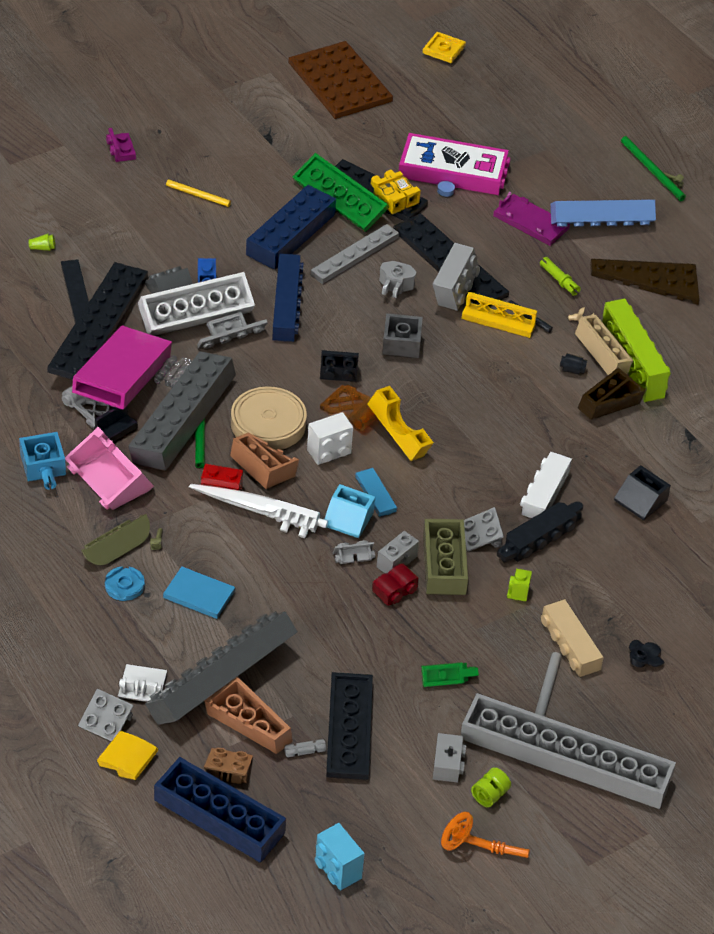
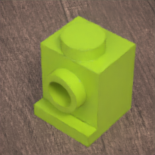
[507,568,532,601]

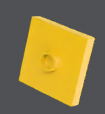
[423,32,466,63]

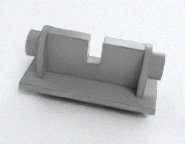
[333,540,375,564]

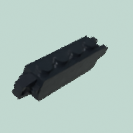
[497,501,583,563]

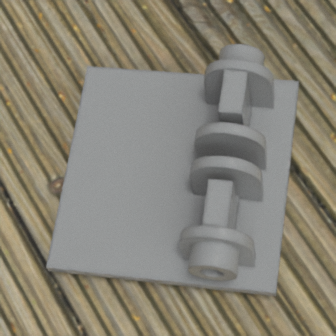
[464,507,504,552]
[78,689,134,741]

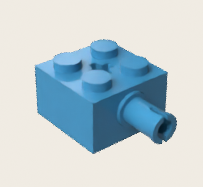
[19,432,66,490]

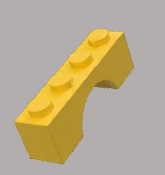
[367,386,434,461]

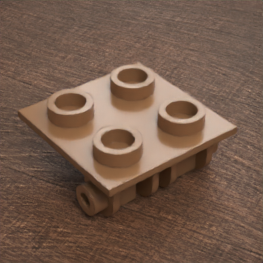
[204,748,253,784]

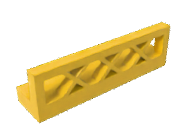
[461,292,537,338]

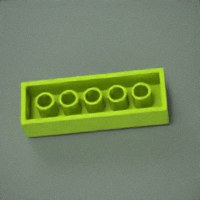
[602,298,671,402]

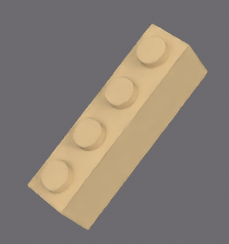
[575,315,633,375]
[541,599,603,677]

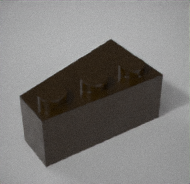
[578,367,646,420]

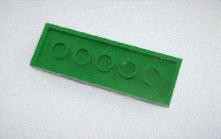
[292,153,389,232]

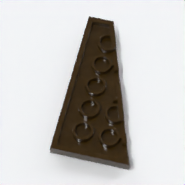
[590,259,700,305]

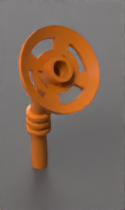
[441,812,530,858]

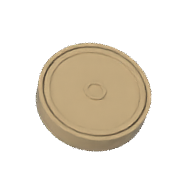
[231,387,307,451]

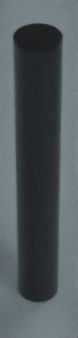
[508,300,553,333]

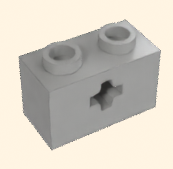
[377,531,419,573]
[433,733,466,783]

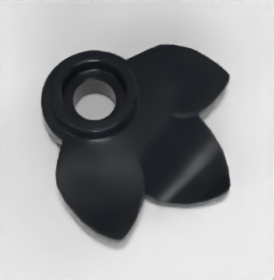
[629,639,665,667]

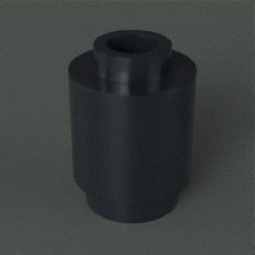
[560,353,588,375]

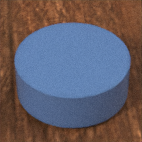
[437,181,455,197]

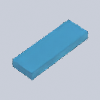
[355,468,397,517]

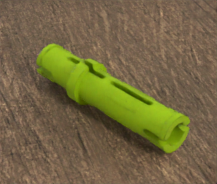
[540,257,581,296]

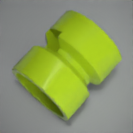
[471,767,511,808]

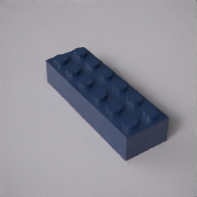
[246,185,336,270]
[154,757,286,863]

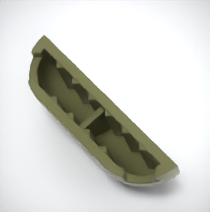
[81,514,150,565]

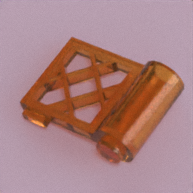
[320,385,377,432]

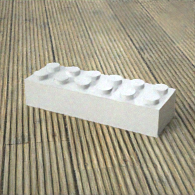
[138,272,255,336]

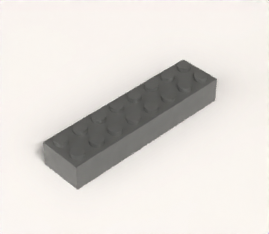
[128,351,236,471]
[145,611,298,725]

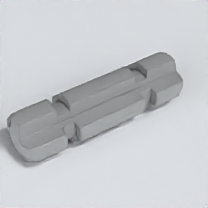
[284,739,326,757]

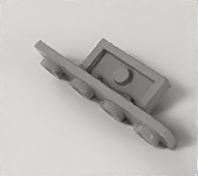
[197,312,268,349]

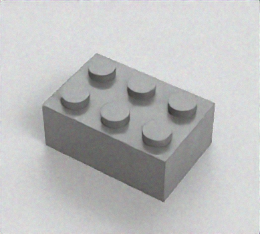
[432,243,480,311]

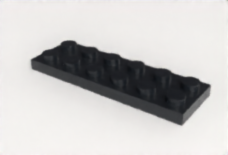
[335,159,428,221]
[326,672,373,780]

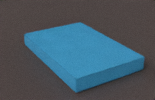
[163,566,235,619]

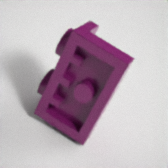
[106,128,136,162]

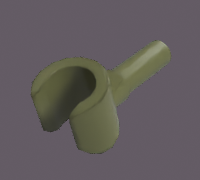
[664,172,684,188]
[150,528,163,550]

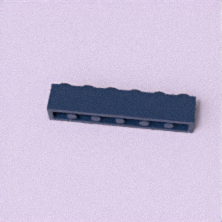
[272,254,304,342]

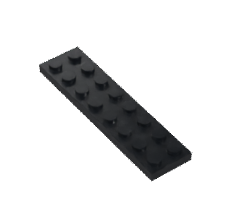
[393,213,509,306]

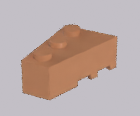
[230,433,299,489]

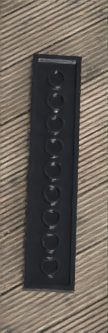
[47,262,148,380]

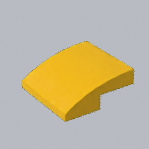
[97,731,158,780]

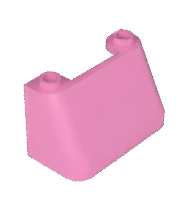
[65,427,154,510]

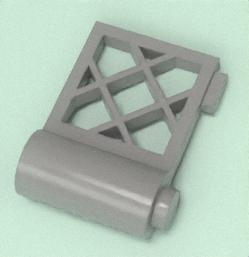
[62,386,128,429]

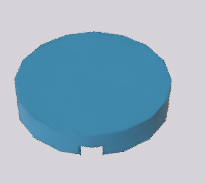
[105,566,145,601]

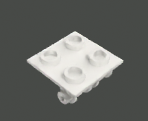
[118,664,167,702]

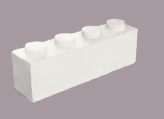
[520,451,572,518]

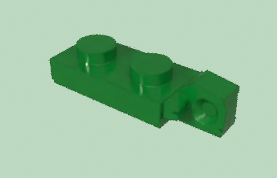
[421,662,479,687]

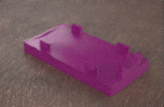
[493,191,570,246]

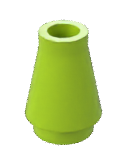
[29,233,56,251]

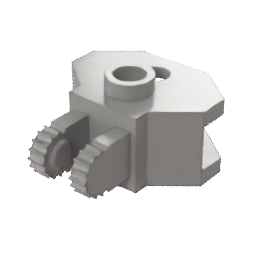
[379,261,416,298]

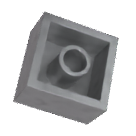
[382,313,423,358]

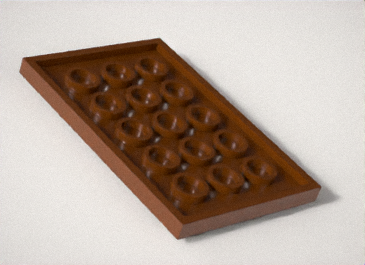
[288,41,393,119]

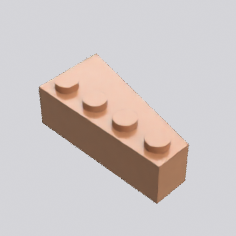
[205,677,293,754]

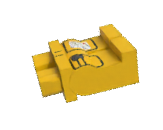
[371,170,421,214]

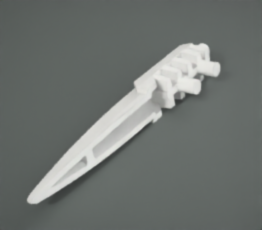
[189,484,328,538]

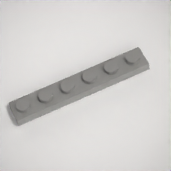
[310,224,399,284]

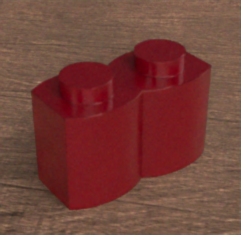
[372,563,419,606]

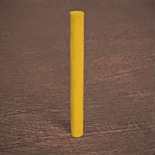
[166,179,231,207]

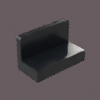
[95,406,138,442]

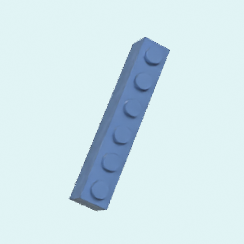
[550,200,656,227]

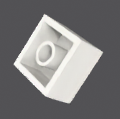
[307,412,353,465]

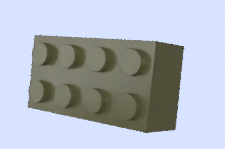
[423,519,468,595]

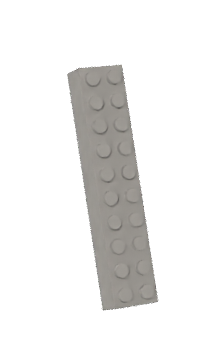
[461,693,676,809]

